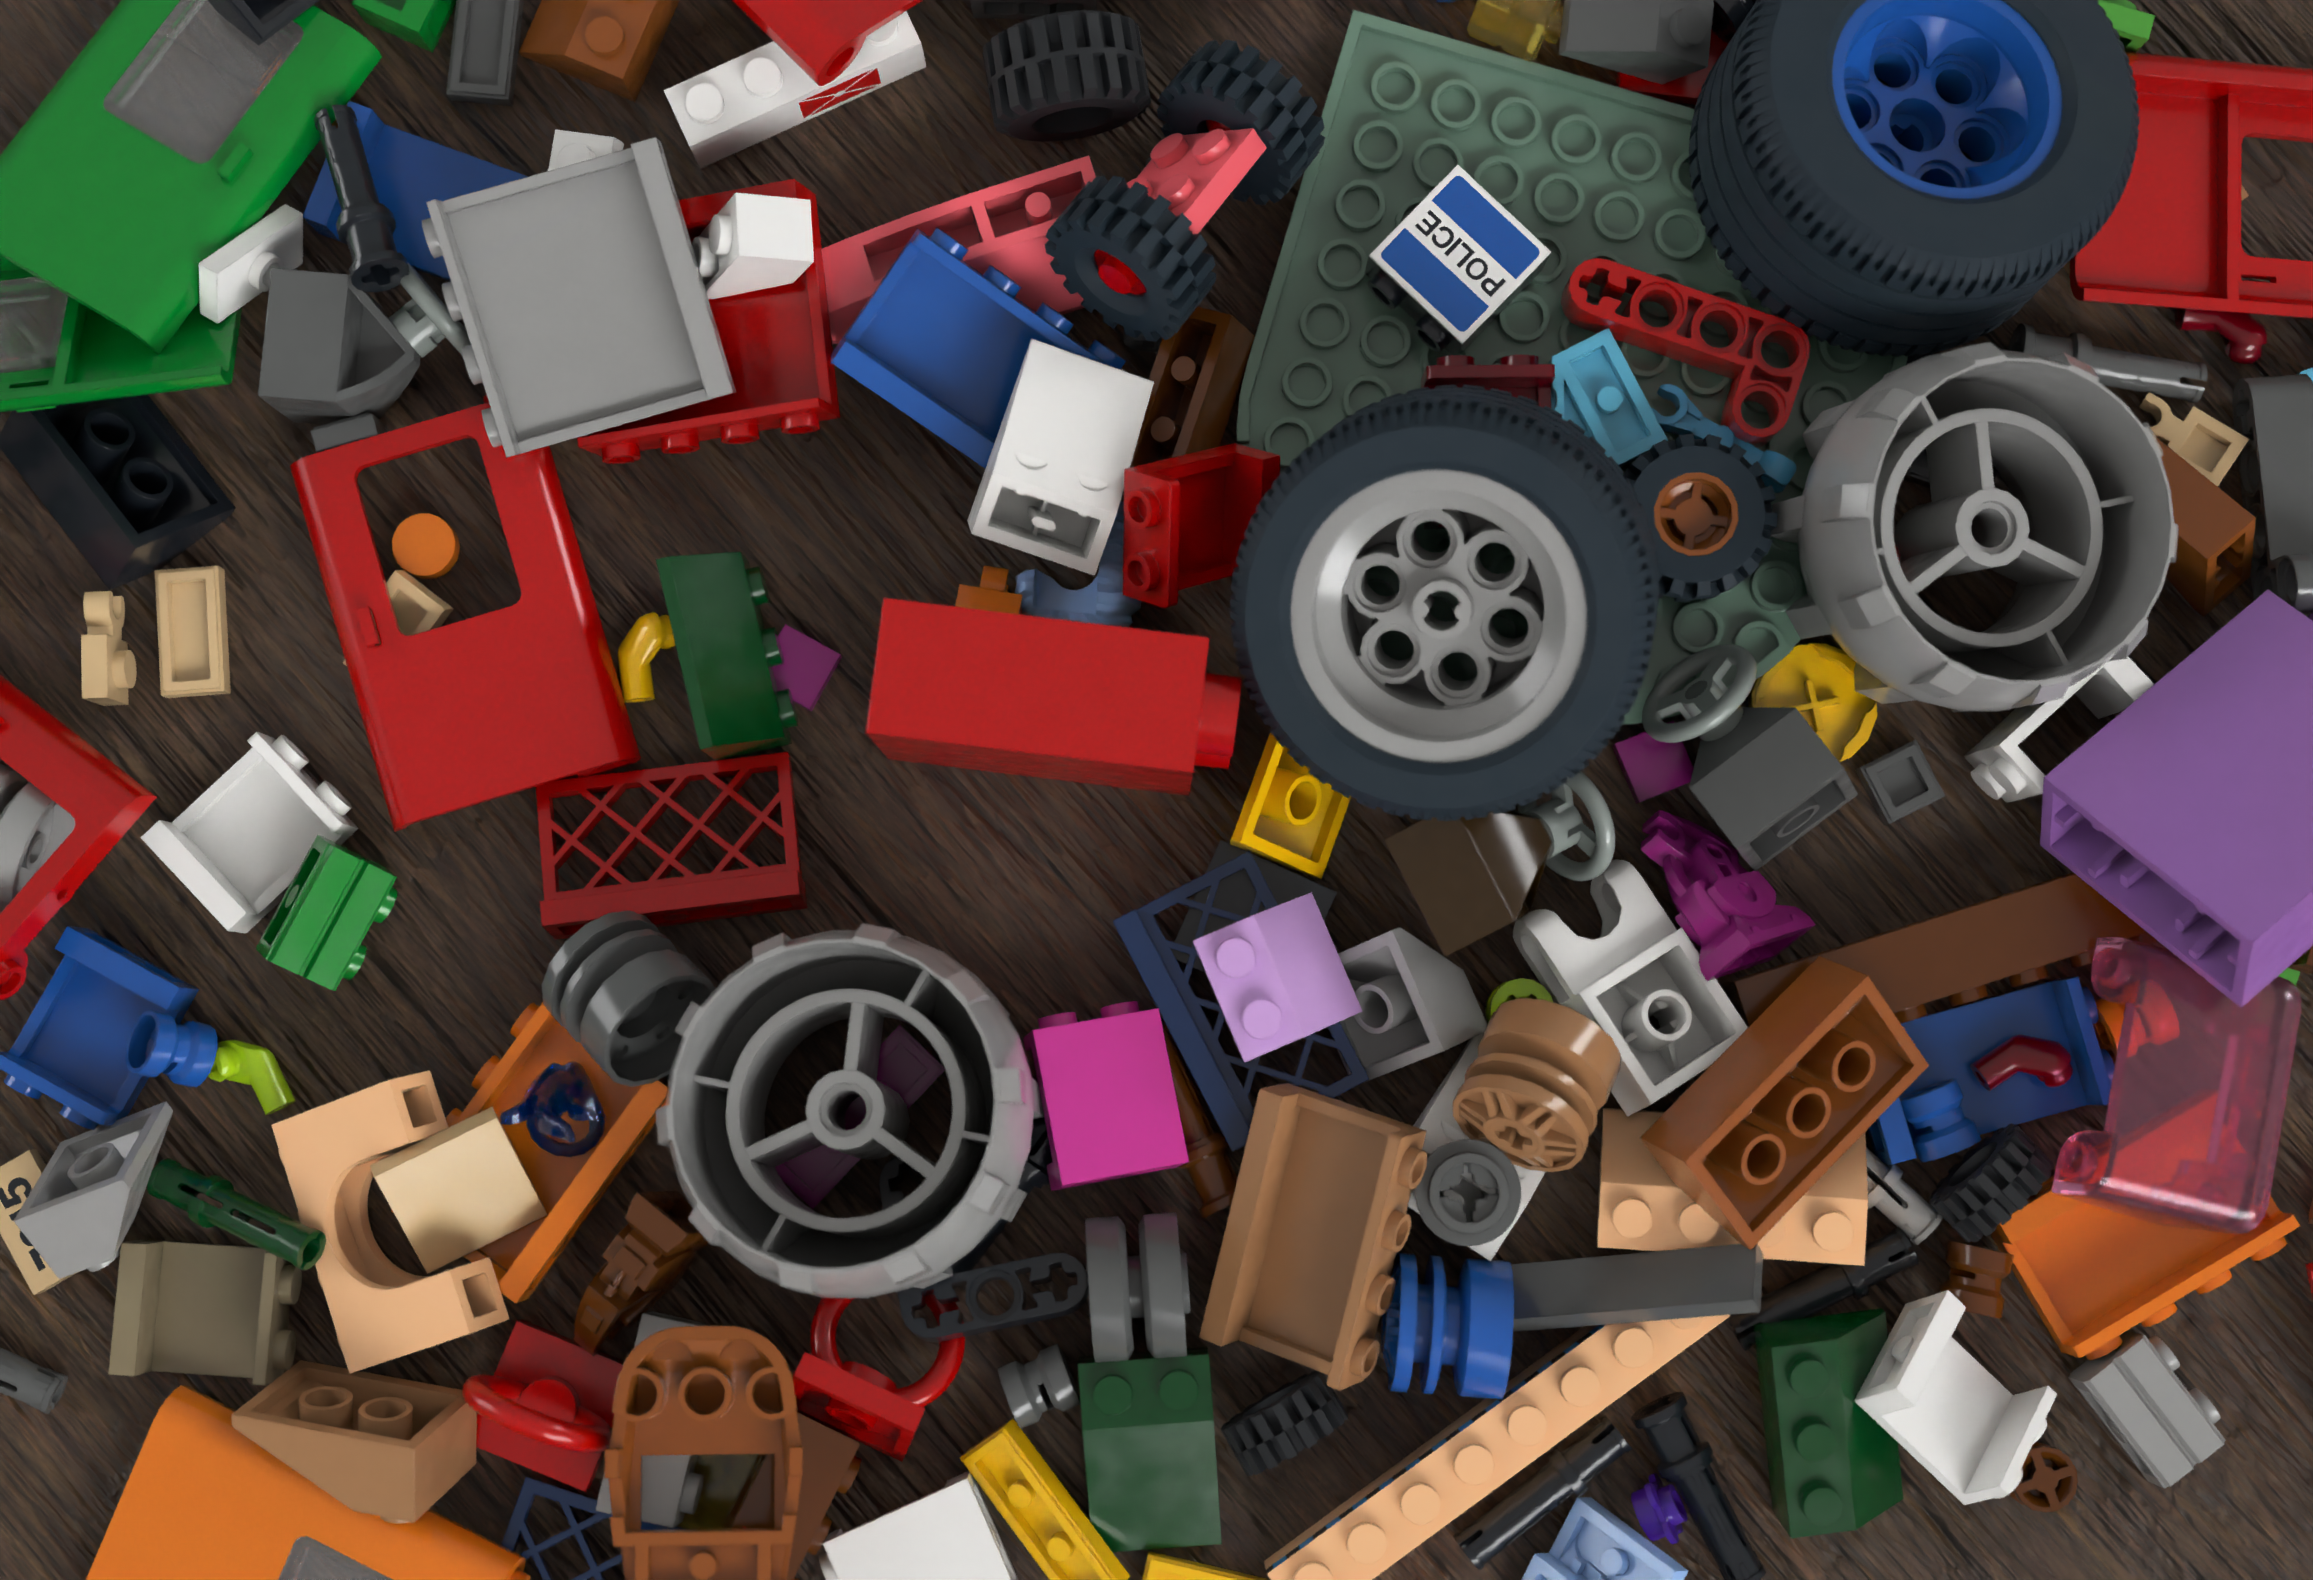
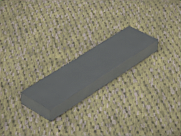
[1511,1244,1763,1332]

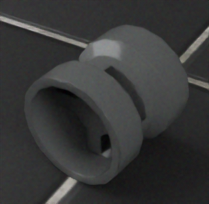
[997,1343,1080,1428]

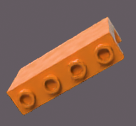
[391,1002,669,1304]
[1990,1089,2300,1360]

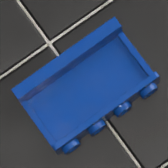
[830,227,1126,469]

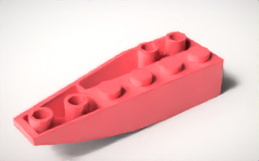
[821,155,1096,344]

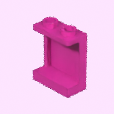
[1023,1001,1189,1191]

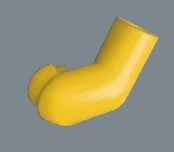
[617,612,675,703]

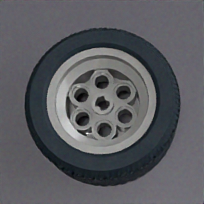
[1230,385,1659,821]

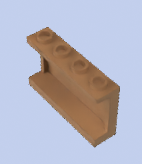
[1199,1083,1427,1391]

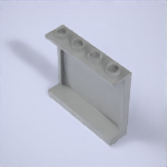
[422,137,736,458]

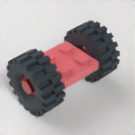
[1045,40,1325,342]

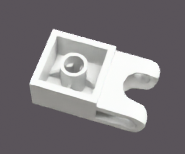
[1513,859,1748,1117]

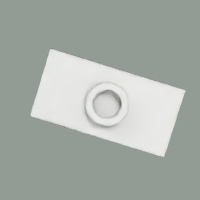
[199,204,303,324]

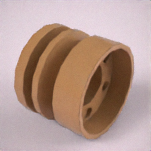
[1453,998,1621,1172]

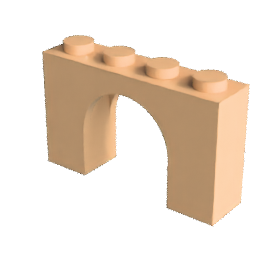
[271,1070,509,1374]

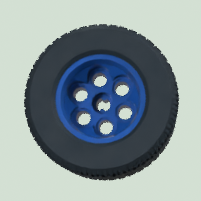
[1689,0,2139,357]

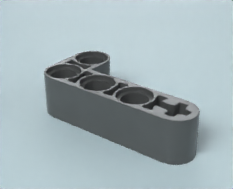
[2232,374,2313,617]

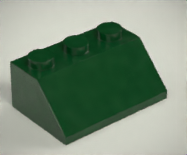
[656,552,798,760]
[1754,1308,1903,1538]

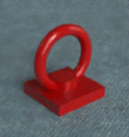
[792,1294,966,1462]
[462,1319,624,1492]

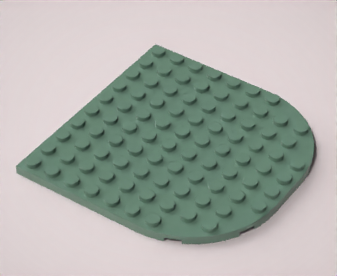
[1236,10,1908,725]

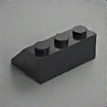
[0,395,236,590]

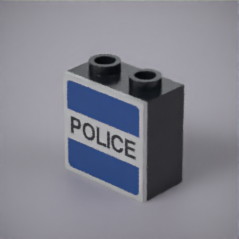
[1364,165,1551,355]

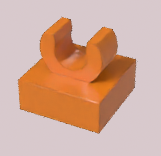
[955,565,1023,615]

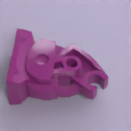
[1640,810,1816,981]

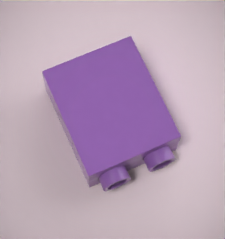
[2040,589,2313,1008]

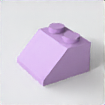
[1193,892,1362,1063]

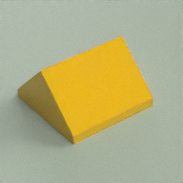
[1229,732,1352,879]

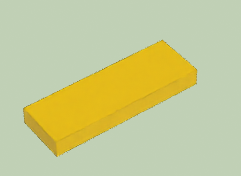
[960,1418,1130,1580]

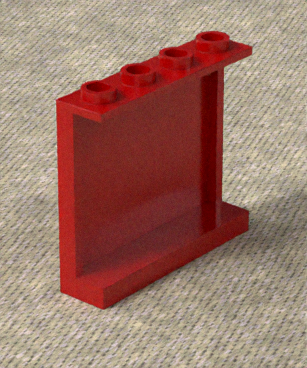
[577,179,840,464]

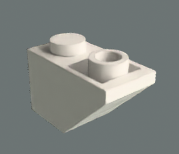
[692,193,814,299]

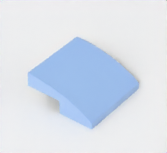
[1521,1497,1688,1580]

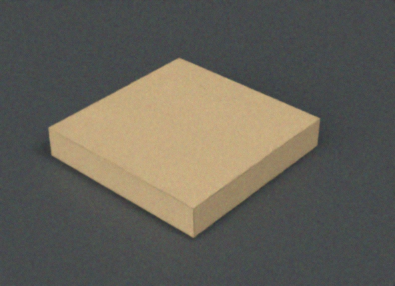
[370,1106,547,1274]

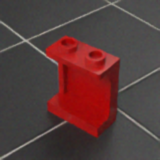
[1123,443,1281,608]

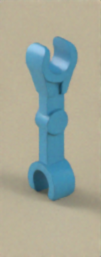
[1651,384,1796,493]

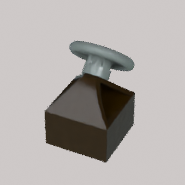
[1384,771,1615,957]

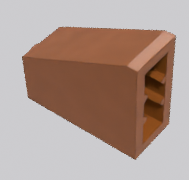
[2155,436,2256,617]

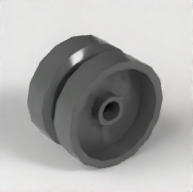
[1085,1212,1190,1363]

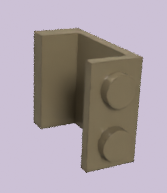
[108,1239,302,1385]

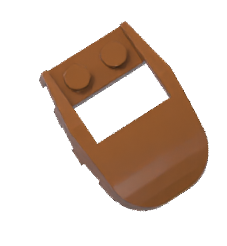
[605,1326,803,1580]

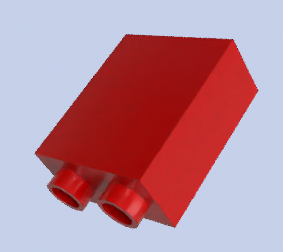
[866,598,1242,796]

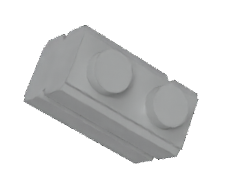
[2068,1330,2226,1488]

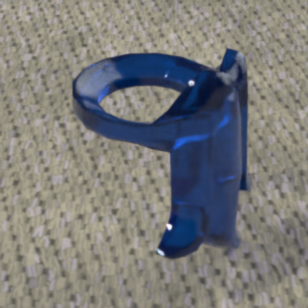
[500,1061,605,1157]

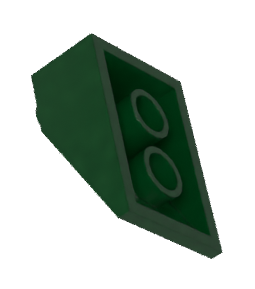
[1078,1347,1222,1552]

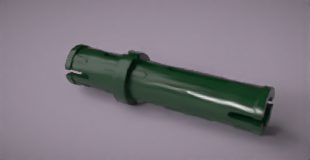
[147,1158,326,1270]

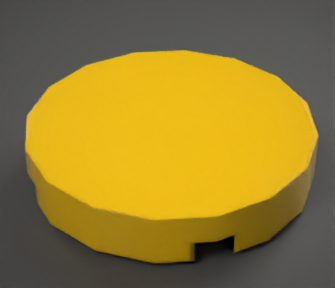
[1748,643,1877,762]

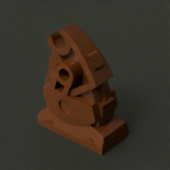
[574,1190,710,1356]

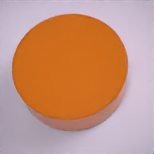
[392,513,460,579]

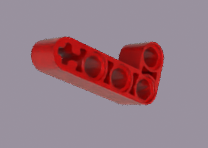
[1561,258,1810,447]

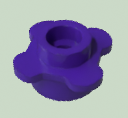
[1631,1473,1687,1545]

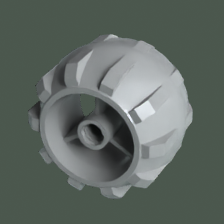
[1770,342,2179,712]
[656,923,1044,1298]

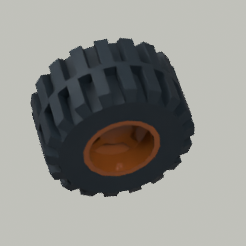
[1623,434,1778,602]

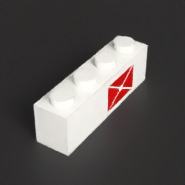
[664,11,927,169]

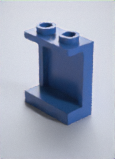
[0,926,199,1130]

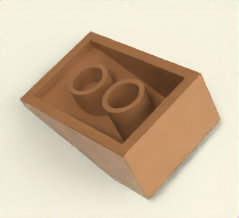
[232,1360,477,1523]

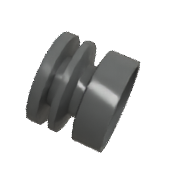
[542,910,716,1087]

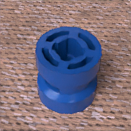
[125,1010,218,1088]
[1900,1078,1982,1162]

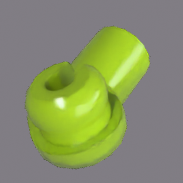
[208,1040,296,1115]

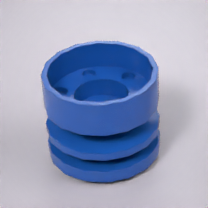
[1381,1253,1514,1399]

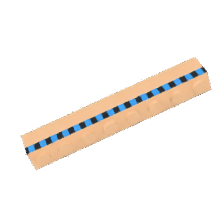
[1264,1315,1731,1580]

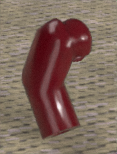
[2175,308,2267,364]
[1970,1034,2073,1091]

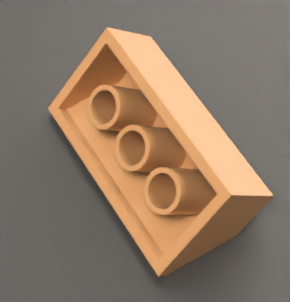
[1596,1108,1868,1266]

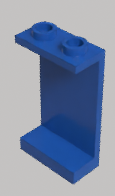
[303,101,528,282]
[1867,977,2117,1165]

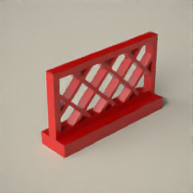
[536,752,808,940]

